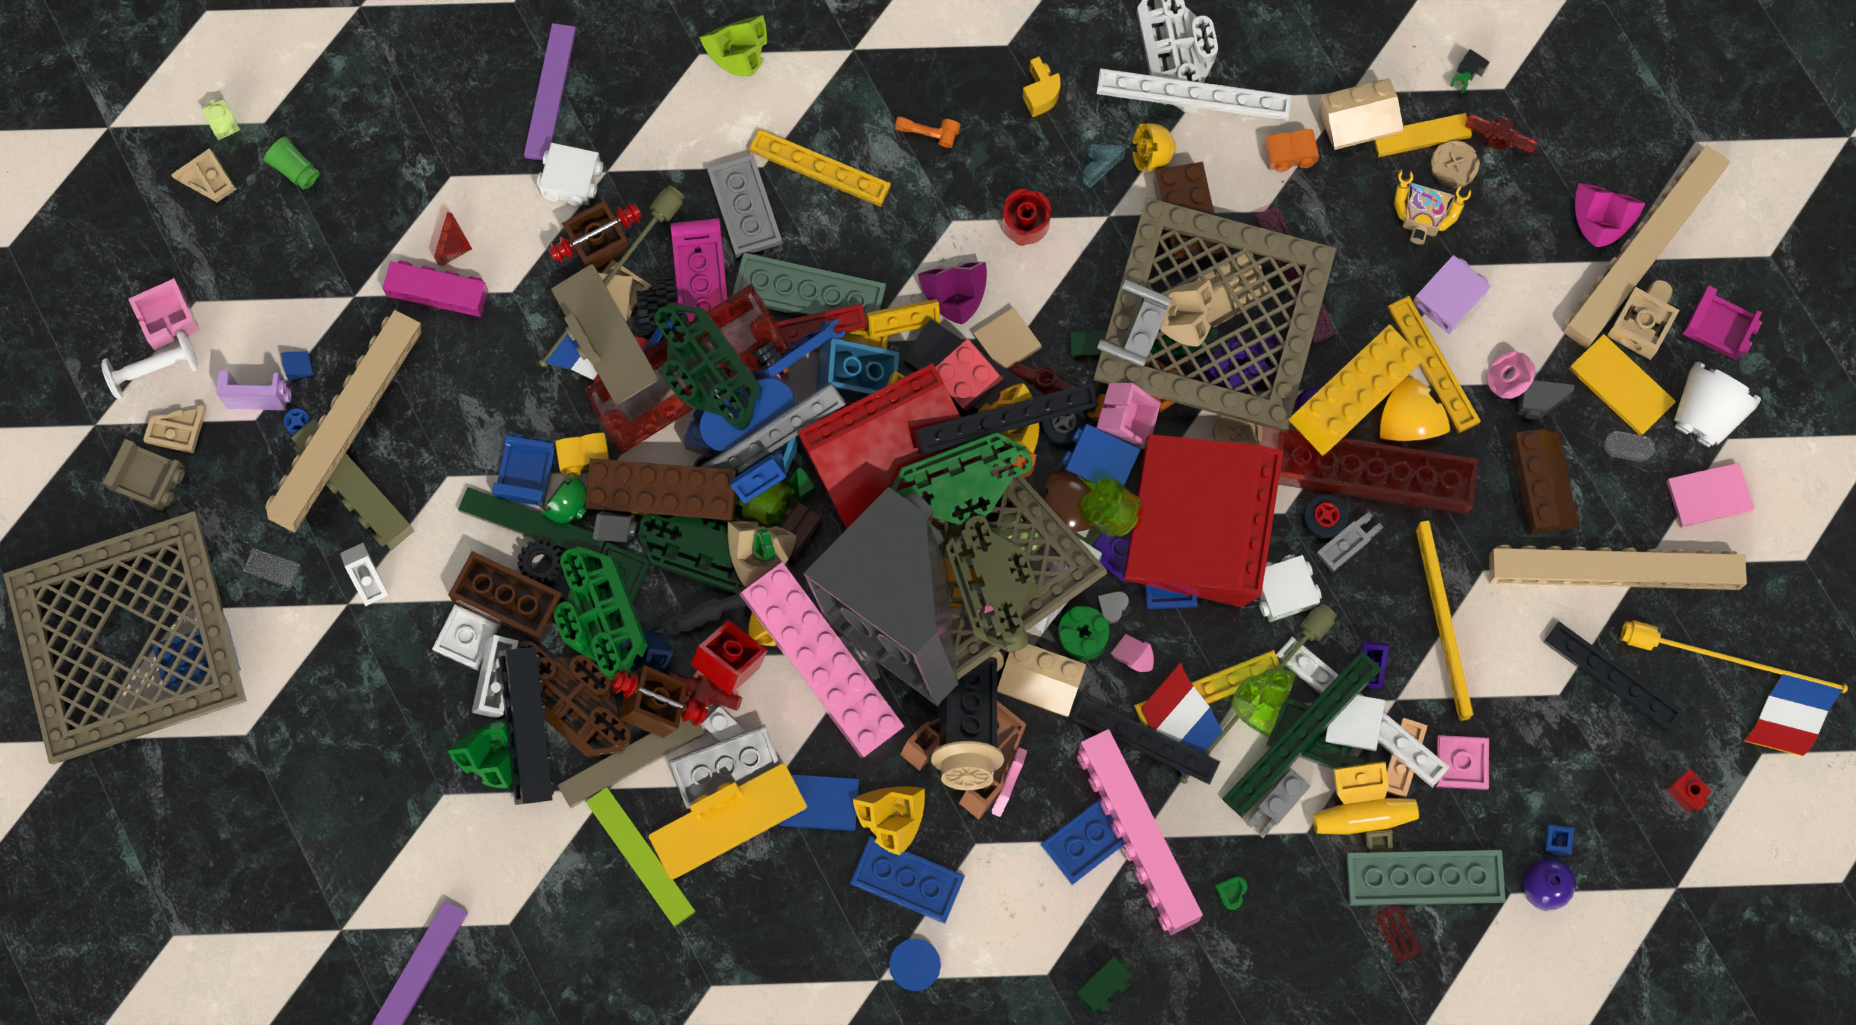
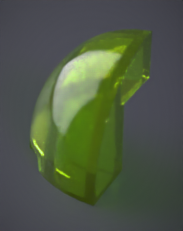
[1232,669,1296,737]

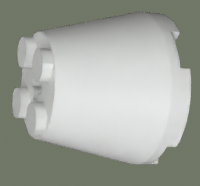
[1674,362,1761,447]

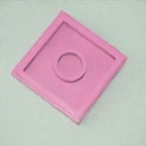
[1436,735,1489,790]

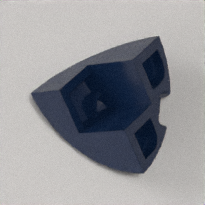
[611,621,674,688]

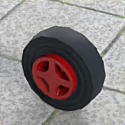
[1303,495,1348,539]

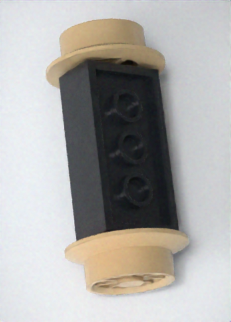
[931,629,1004,790]

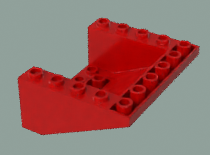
[798,363,981,530]
[1123,434,1283,607]

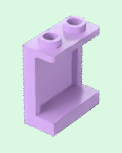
[1413,255,1491,335]
[216,370,291,410]

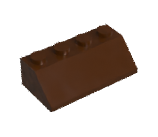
[1510,429,1579,536]

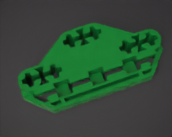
[891,432,1033,524]
[553,546,648,681]

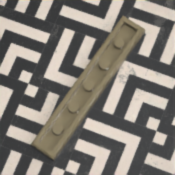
[558,717,705,809]

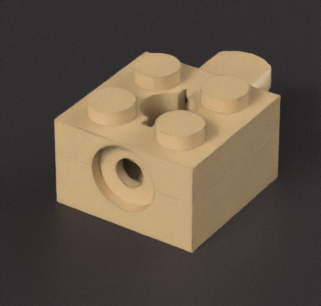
[1607,280,1680,360]

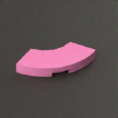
[992,747,1027,817]

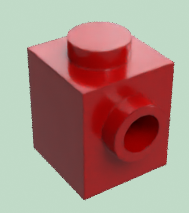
[1666,769,1712,813]

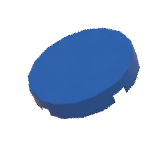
[889,939,941,992]

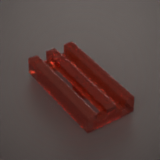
[1375,905,1422,963]

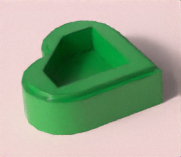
[752,529,775,562]
[1215,876,1248,911]

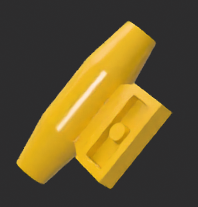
[1313,761,1419,834]

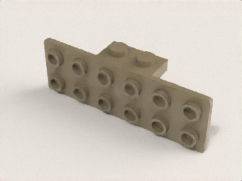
[552,264,658,405]

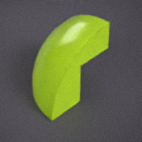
[699,15,767,77]

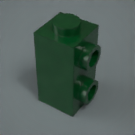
[1076,956,1132,1014]

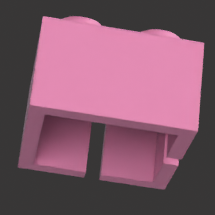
[129,279,200,350]
[1096,383,1161,449]

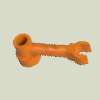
[895,117,961,148]

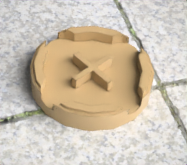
[1430,140,1480,188]
[1213,415,1263,445]

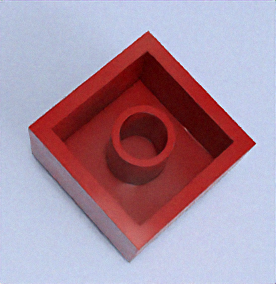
[691,620,768,695]

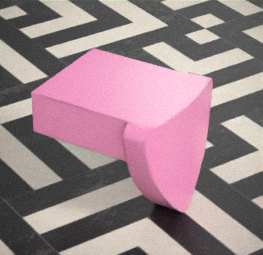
[1111,634,1154,672]

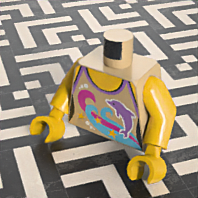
[1394,169,1471,244]

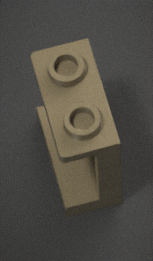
[103,439,185,512]

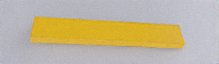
[749,129,891,207]
[1387,296,1481,434]
[1134,650,1284,727]

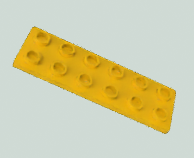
[649,763,807,880]

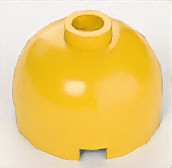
[1133,123,1176,172]

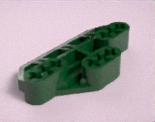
[654,304,763,431]
[638,514,744,594]

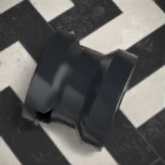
[752,339,783,370]

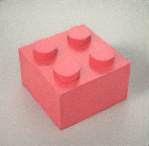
[935,339,1003,411]

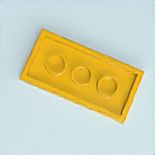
[1569,334,1676,436]

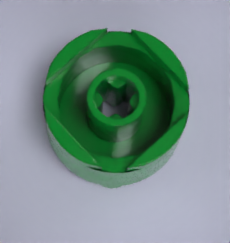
[1057,606,1109,662]

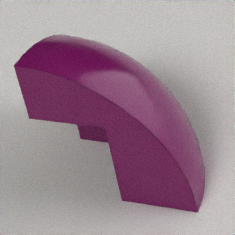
[918,262,987,324]

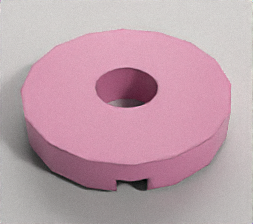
[1487,351,1535,399]

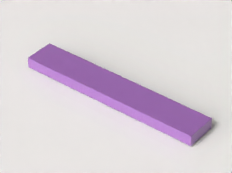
[524,23,577,161]
[372,900,468,1025]

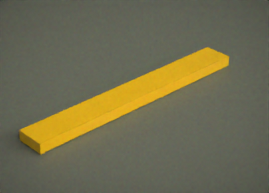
[1416,521,1473,721]

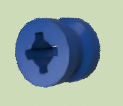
[284,408,311,436]

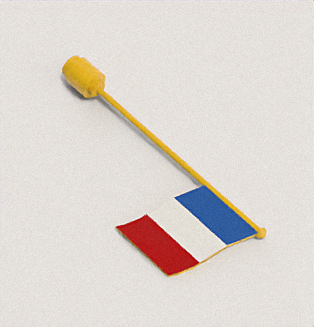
[1621,620,1848,757]

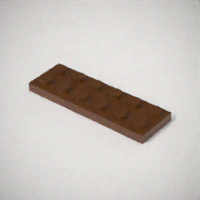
[586,458,738,521]

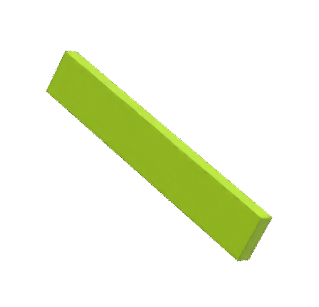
[586,787,695,927]

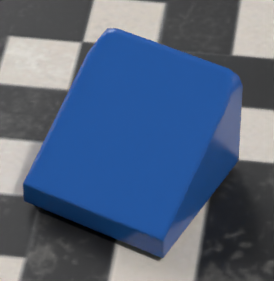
[281,351,313,381]

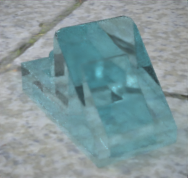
[1083,144,1126,189]

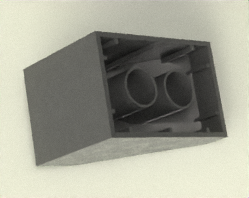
[804,487,958,706]

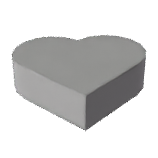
[1098,592,1129,624]

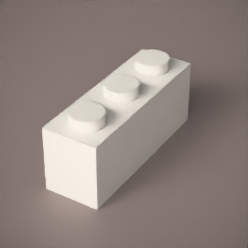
[472,635,519,718]

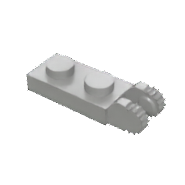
[1316,512,1383,573]
[1247,770,1311,838]

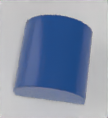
[1545,824,1575,856]

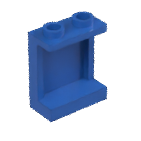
[1062,424,1141,496]
[492,434,556,507]
[729,448,786,504]

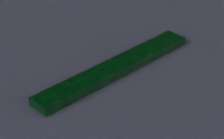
[1222,651,1382,818]

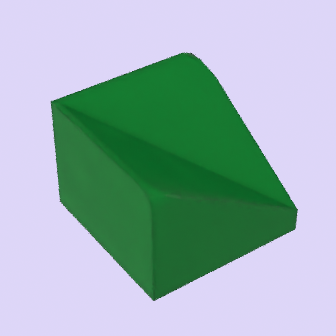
[787,468,816,503]

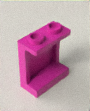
[1683,286,1762,360]

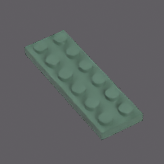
[732,253,886,330]
[1346,850,1506,906]

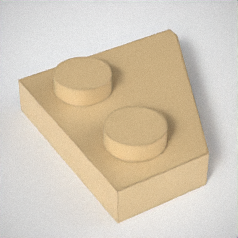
[171,148,236,202]
[143,405,207,453]

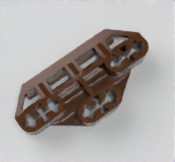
[517,641,633,759]

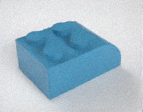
[816,338,899,400]

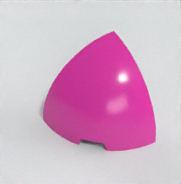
[1575,183,1645,247]

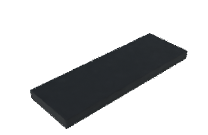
[903,318,1045,410]

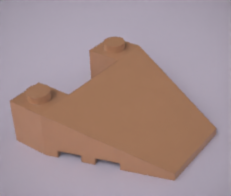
[900,701,1026,819]

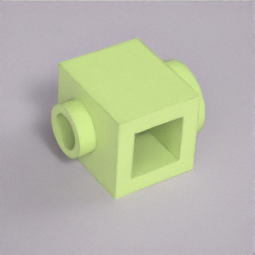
[202,99,240,140]

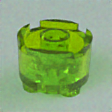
[1081,477,1141,538]
[739,481,795,528]

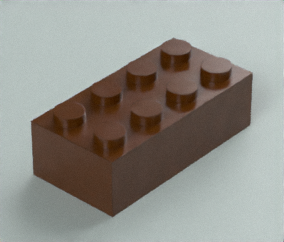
[1153,161,1223,268]
[448,551,565,644]

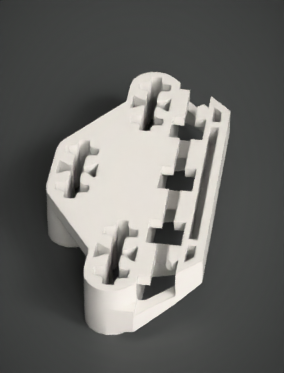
[1137,0,1218,114]

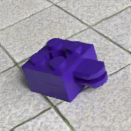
[1201,334,1277,395]

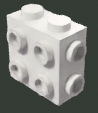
[537,143,603,206]
[1259,554,1322,622]

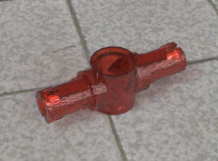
[1465,113,1538,154]
[1011,362,1077,394]
[669,671,742,711]

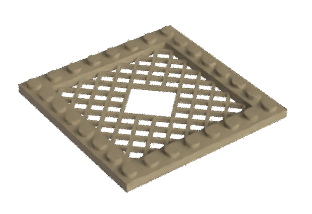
[1094,197,1337,433]
[929,445,1107,679]
[3,511,247,765]

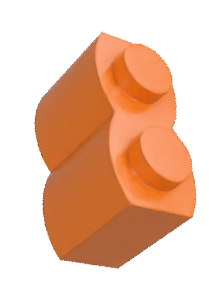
[1264,129,1319,172]

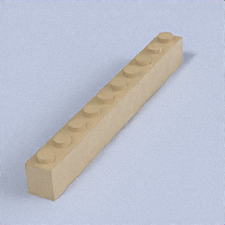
[1563,145,1731,349]
[265,310,421,533]
[1489,545,1747,590]

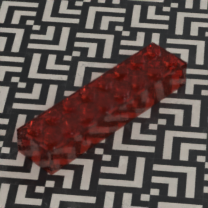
[1275,429,1479,515]

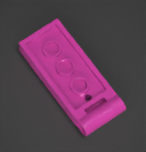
[671,218,731,340]

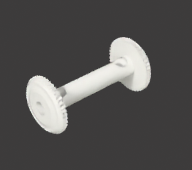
[101,330,199,400]

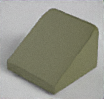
[1364,828,1393,853]

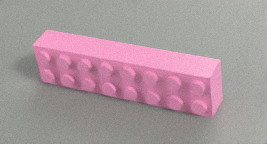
[739,562,905,757]
[1077,729,1203,935]

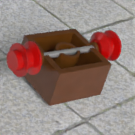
[548,201,642,269]
[611,665,708,738]

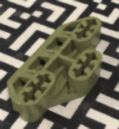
[946,516,1038,652]

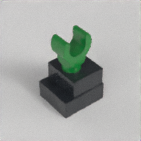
[1450,49,1490,94]

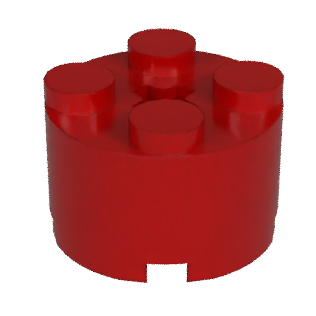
[1002,189,1051,246]

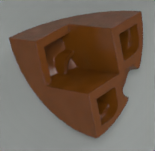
[1044,469,1104,533]

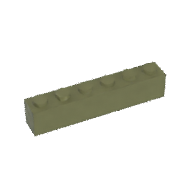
[291,419,414,551]

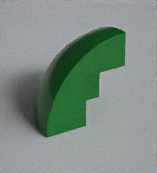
[447,719,512,788]

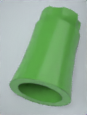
[264,137,320,190]

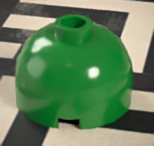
[540,473,588,524]

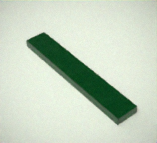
[1070,329,1218,358]
[458,487,606,562]

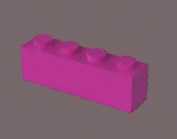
[382,261,488,317]

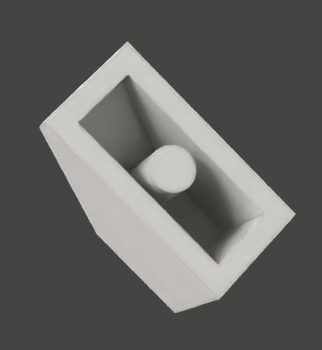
[340,543,388,606]

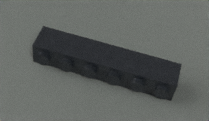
[498,647,554,805]

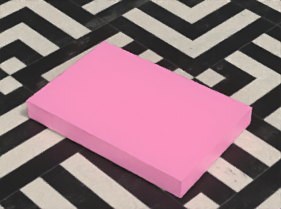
[1666,463,1754,528]

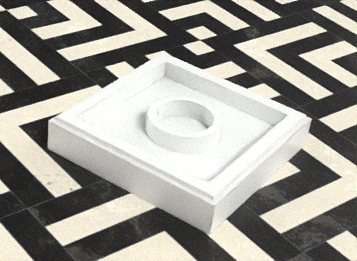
[432,604,501,671]
[1325,695,1385,751]

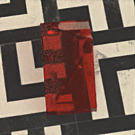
[434,212,472,266]

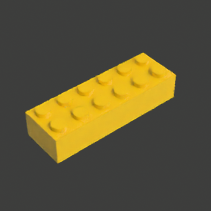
[1288,324,1424,456]

